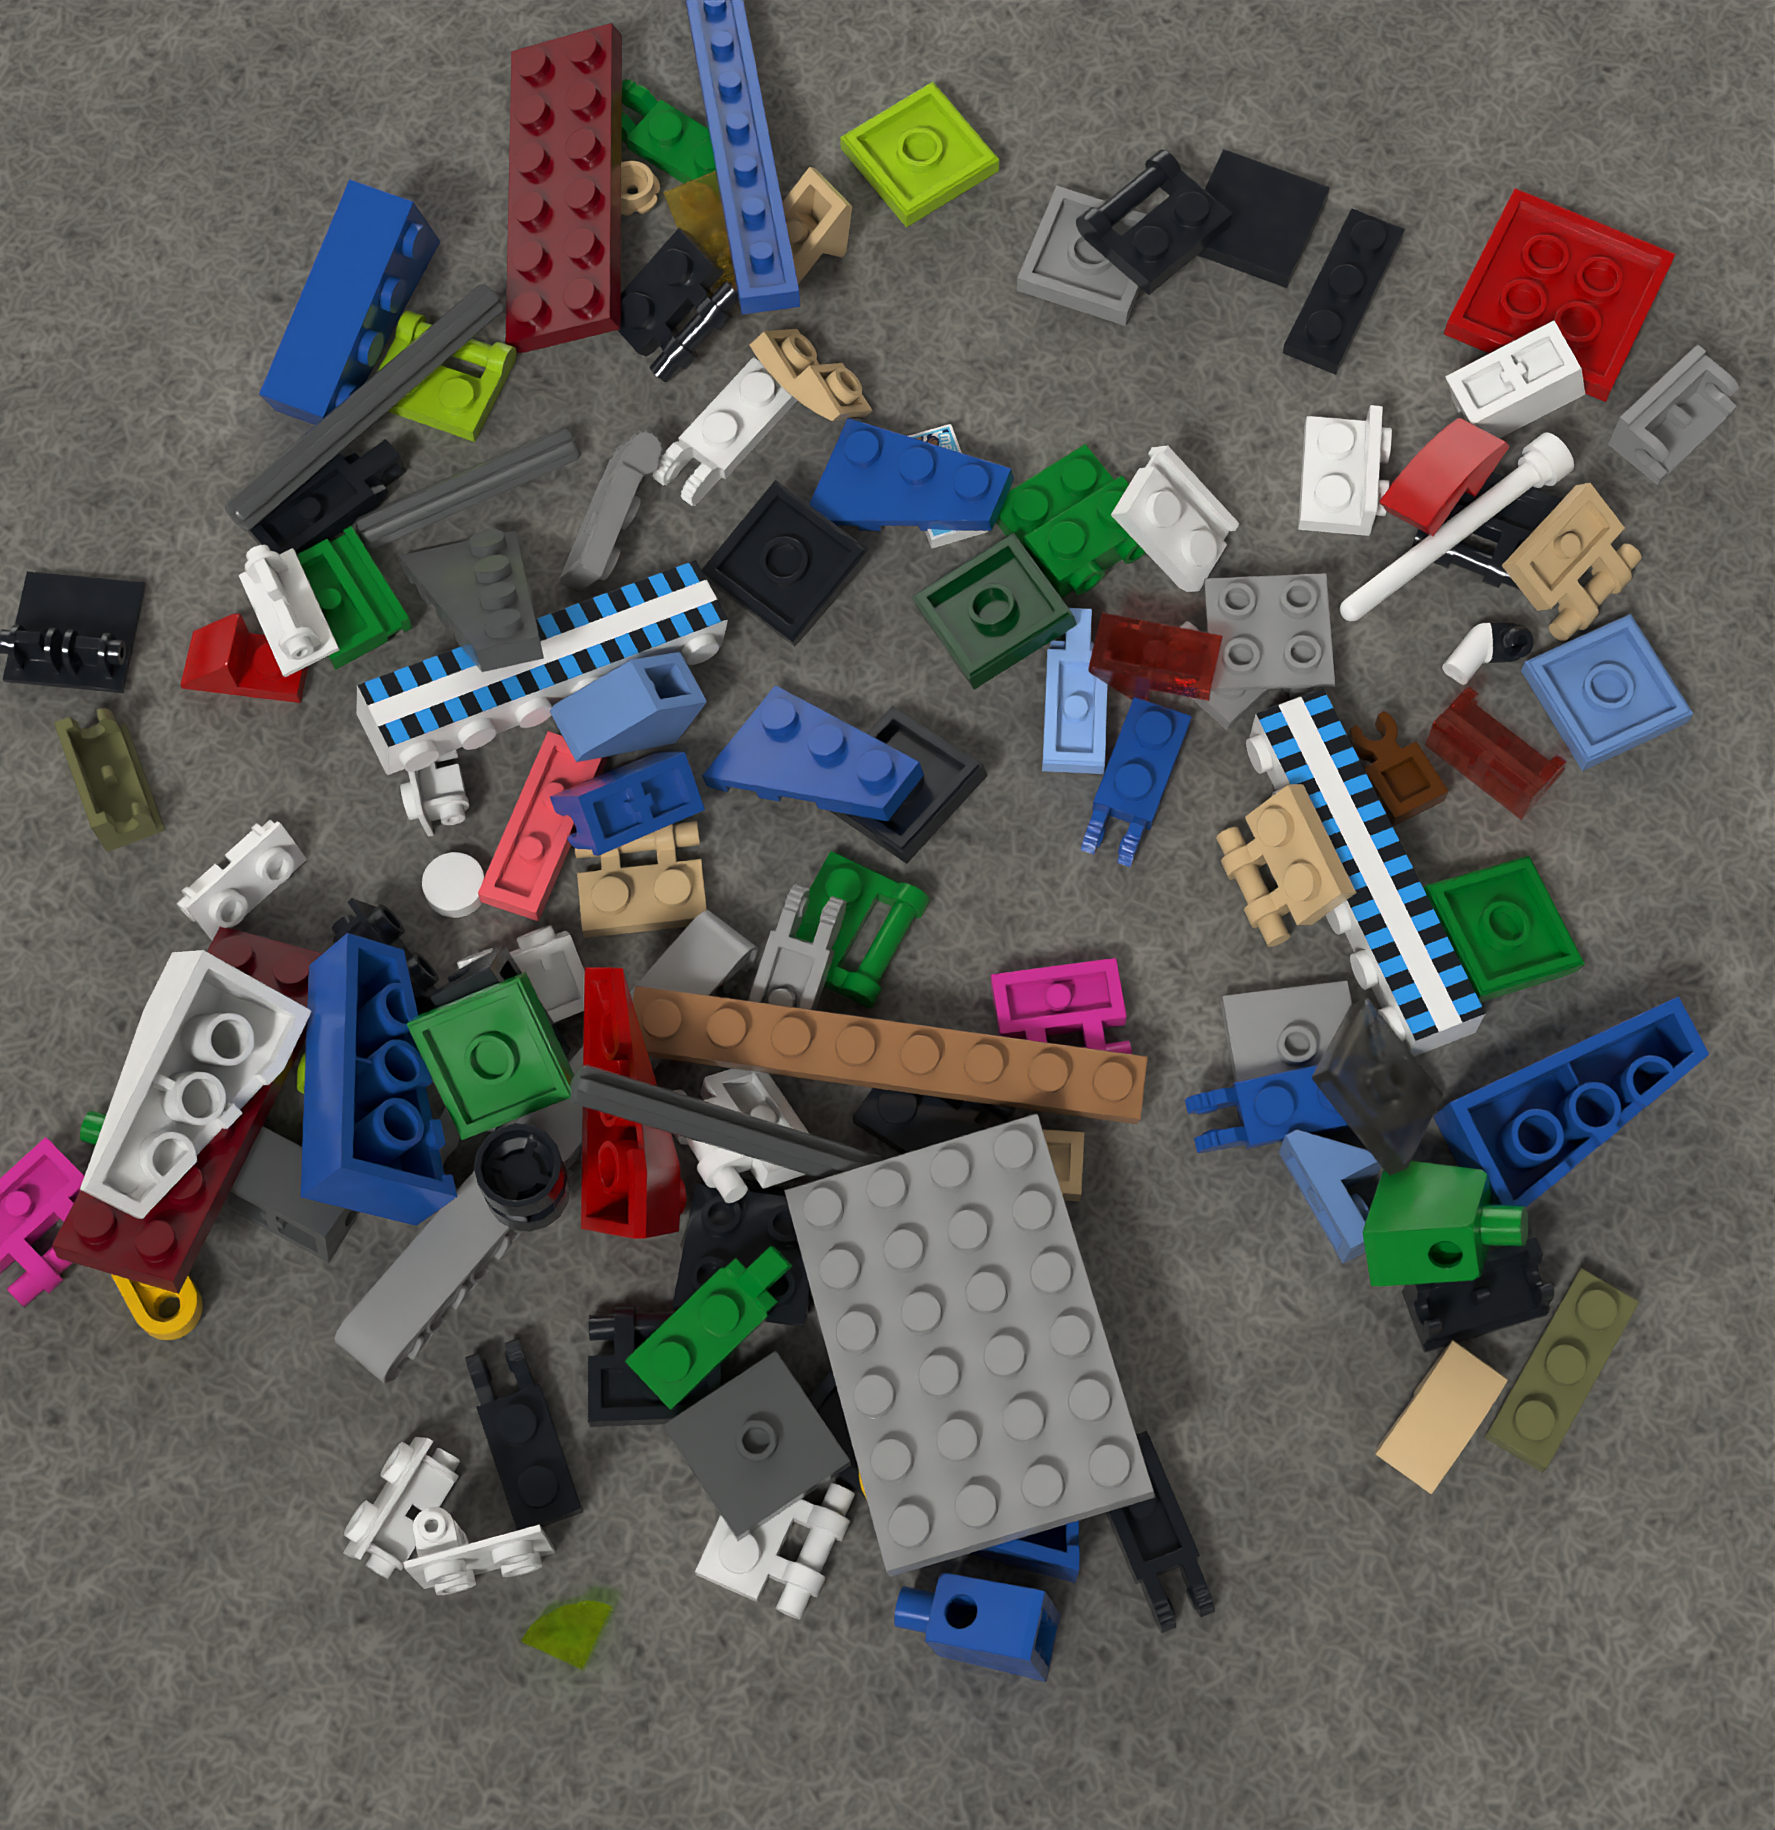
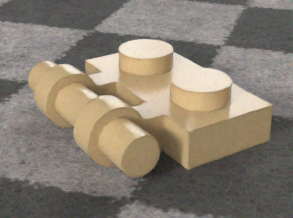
[1502,483,1642,642]
[1216,784,1356,947]
[575,821,707,938]

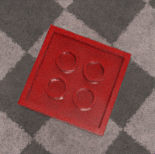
[1444,188,1676,402]

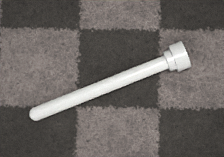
[1340,432,1574,621]

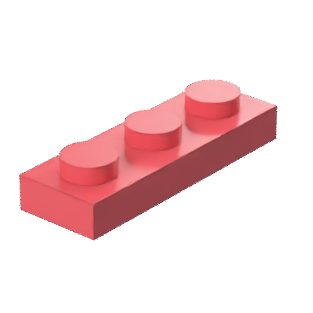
[478,731,607,922]

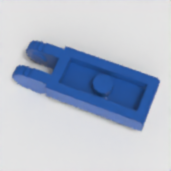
[1081,697,1192,867]
[1184,1056,1375,1153]

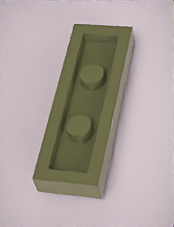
[1484,1268,1639,1473]

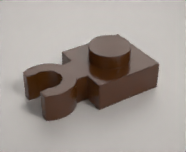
[1348,711,1449,827]

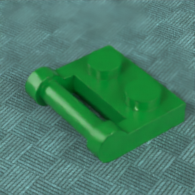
[794,851,930,1008]

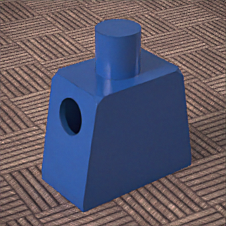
[894,1573,1061,1682]

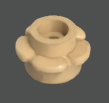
[621,161,660,216]

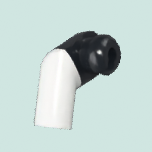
[1442,622,1534,685]

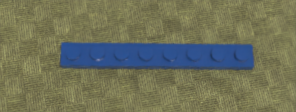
[685,0,800,315]

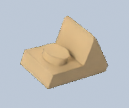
[782,167,852,284]

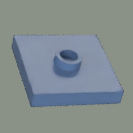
[1521,614,1693,771]

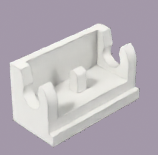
[1445,321,1585,438]

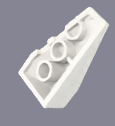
[80,950,312,1219]

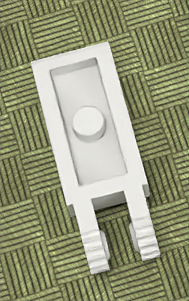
[652,357,798,506]

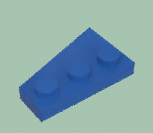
[809,418,1014,531]
[702,685,924,821]

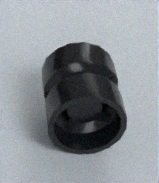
[474,1123,571,1232]

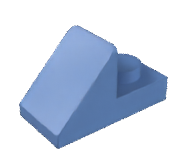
[1279,1130,1385,1263]

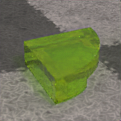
[521,1600,613,1672]

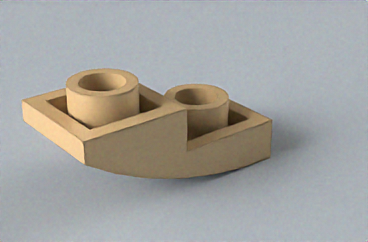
[749,329,872,421]
[1375,1339,1508,1494]

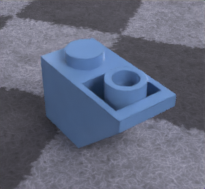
[550,652,707,762]

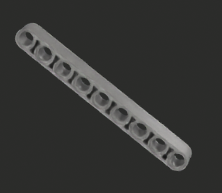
[334,910,759,1384]

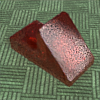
[1088,612,1223,702]

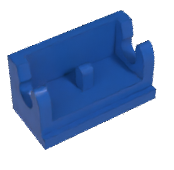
[550,752,705,856]

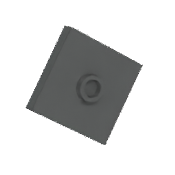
[663,1351,851,1541]

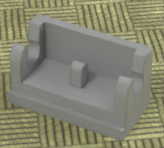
[1608,344,1739,485]

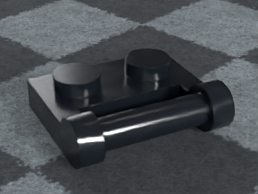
[1076,149,1232,295]

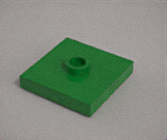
[1423,856,1585,1003]
[406,972,575,1140]

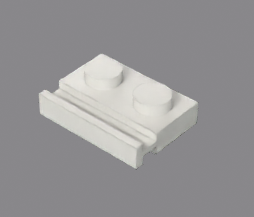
[1111,446,1239,592]

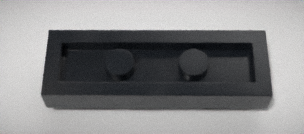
[1283,208,1405,375]

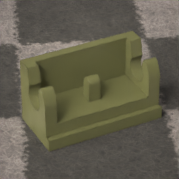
[54,708,165,852]

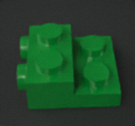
[996,444,1146,598]

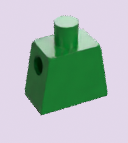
[1362,1159,1528,1286]

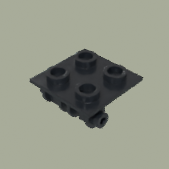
[0,571,146,693]
[672,1183,811,1327]

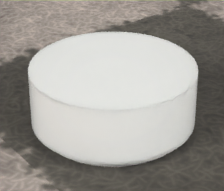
[422,852,485,918]

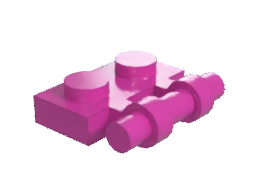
[990,958,1132,1054]
[0,1137,85,1308]

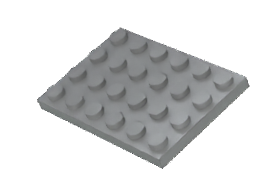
[784,1114,1155,1577]

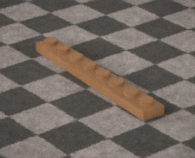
[633,986,1148,1125]

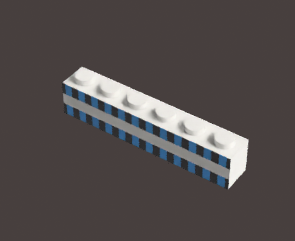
[356,560,728,775]
[1246,688,1486,1060]

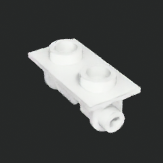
[239,545,340,677]
[400,749,469,837]
[176,820,307,941]
[343,1437,460,1579]

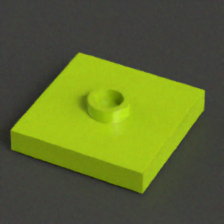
[840,82,999,228]

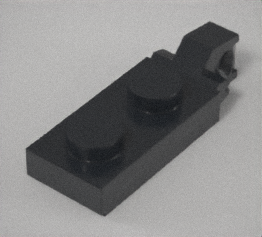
[248,439,406,555]

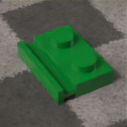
[297,526,412,670]

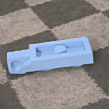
[1042,608,1109,774]

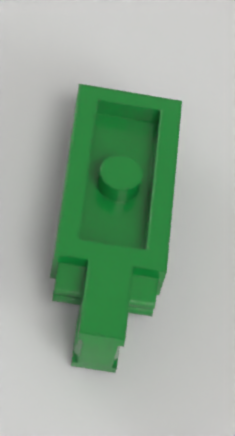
[625,1246,792,1410]

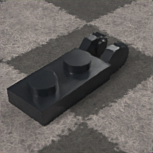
[465,1338,583,1531]
[1106,1430,1215,1633]

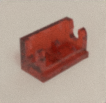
[1425,686,1567,820]

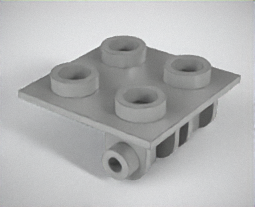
[1204,573,1335,700]

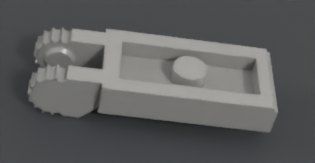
[559,431,663,591]
[748,884,847,1011]

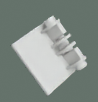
[403,1507,555,1595]

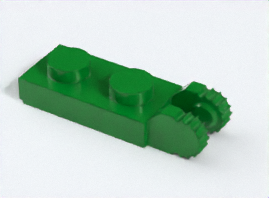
[621,79,721,205]

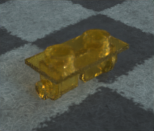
[663,171,736,290]

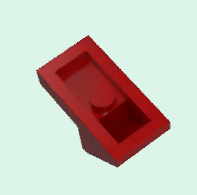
[180,613,309,703]

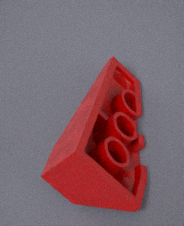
[581,967,686,1239]

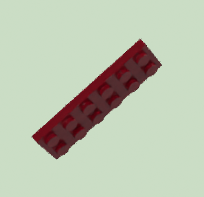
[505,23,622,353]
[51,926,323,1294]

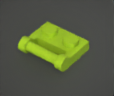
[377,310,517,442]

